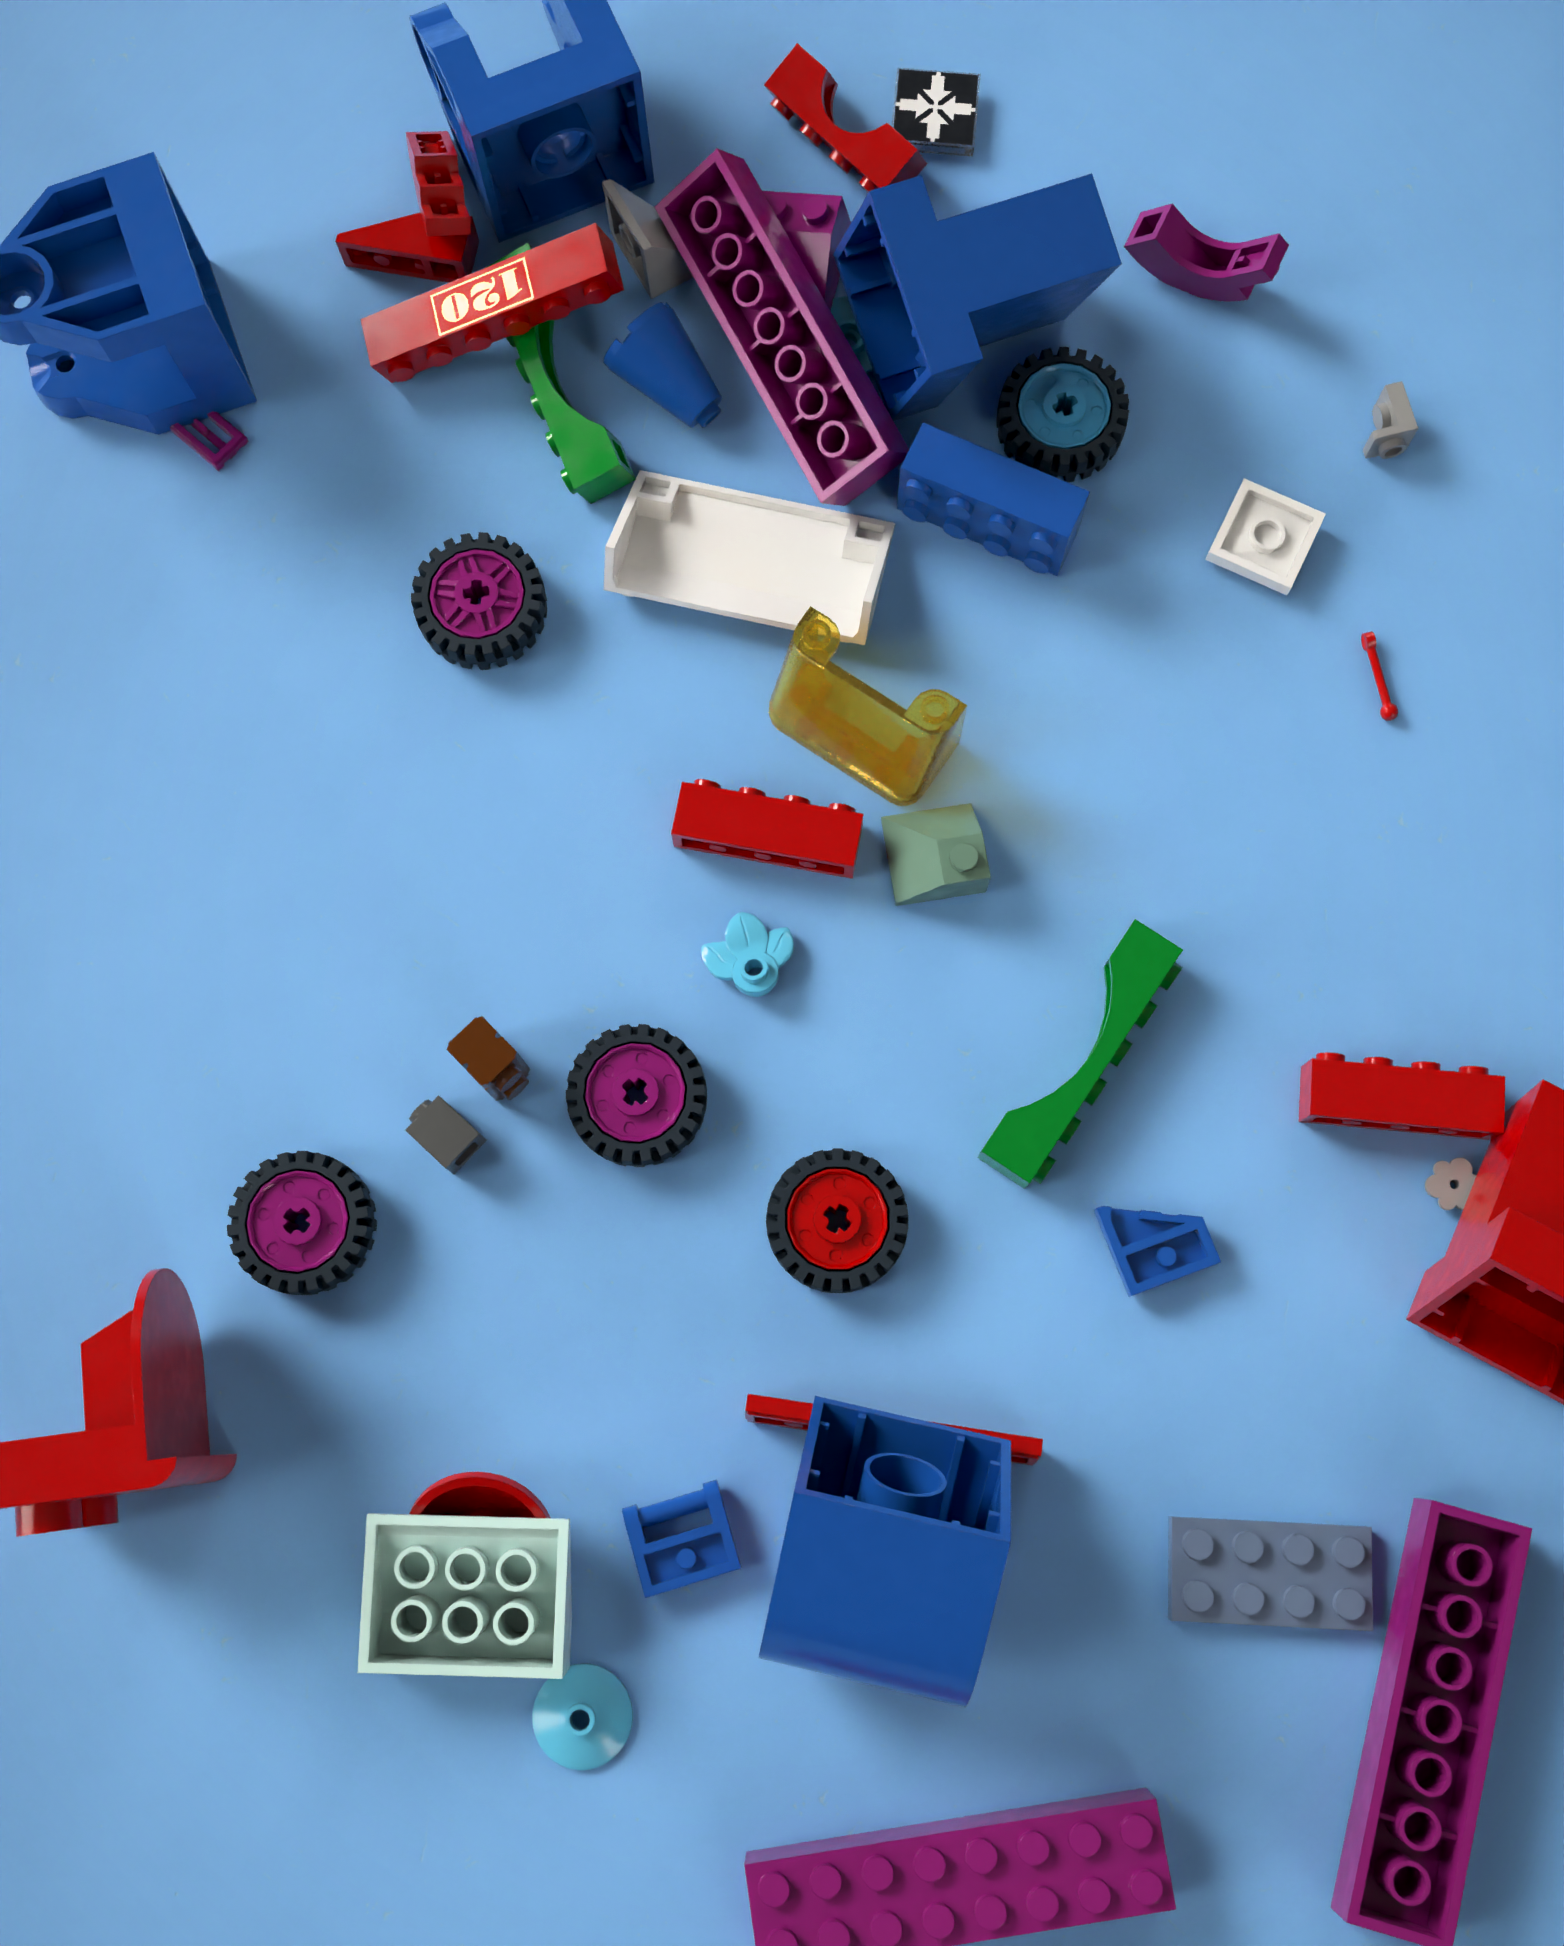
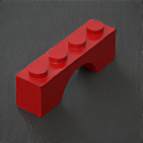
[764,43,927,193]

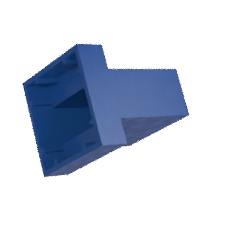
[833,173,1122,421]

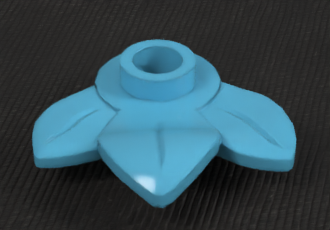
[701,912,794,997]

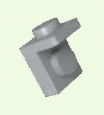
[1363,381,1418,459]

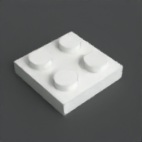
[1205,478,1326,595]

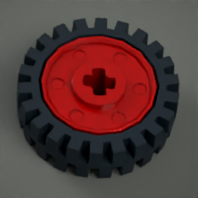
[766,1148,908,1293]

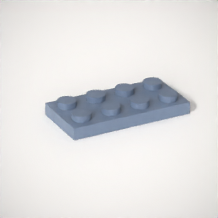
[1168,1516,1373,1631]

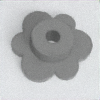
[1425,1158,1477,1210]

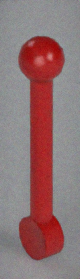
[1361,631,1398,721]

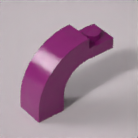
[1124,203,1289,302]

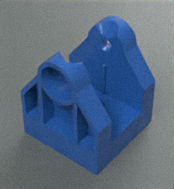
[409,0,655,243]
[0,152,257,435]

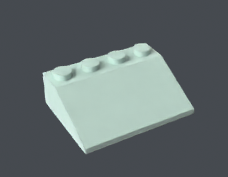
[357,1513,572,1679]

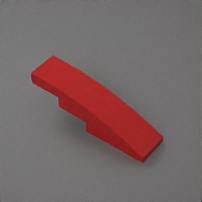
[406,131,471,236]

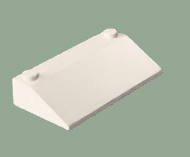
[604,470,895,645]

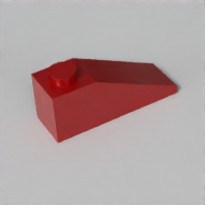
[335,212,479,283]

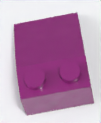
[762,191,851,311]

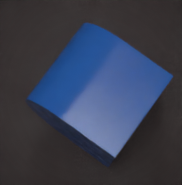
[758,1396,1011,1707]

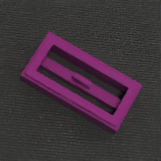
[170,411,249,471]

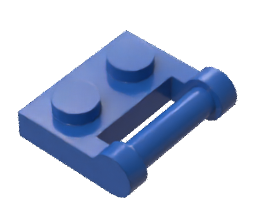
[622,1479,742,1598]

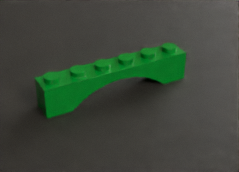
[485,243,636,504]
[977,919,1183,1189]

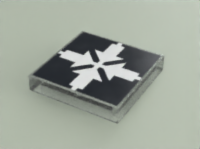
[892,68,981,156]

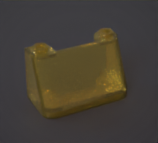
[769,606,967,806]

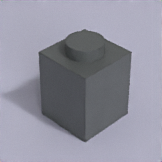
[405,1095,487,1174]

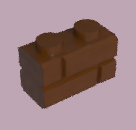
[446,1016,530,1101]

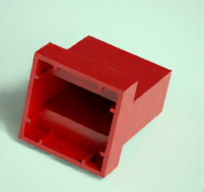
[1406,1079,1564,1405]

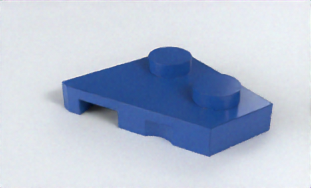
[1094,1206,1221,1297]

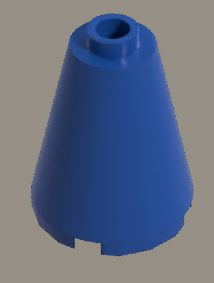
[603,302,722,428]

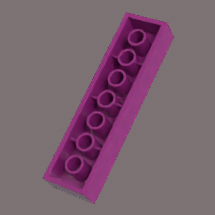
[654,148,909,506]
[1330,1498,1532,1946]
[744,1787,1176,1946]

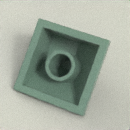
[881,803,991,906]

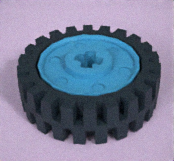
[996,347,1129,482]

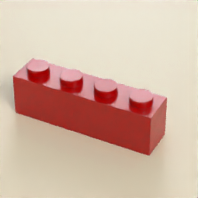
[671,779,864,879]
[1299,1052,1505,1140]

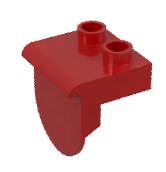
[0,1268,237,1537]

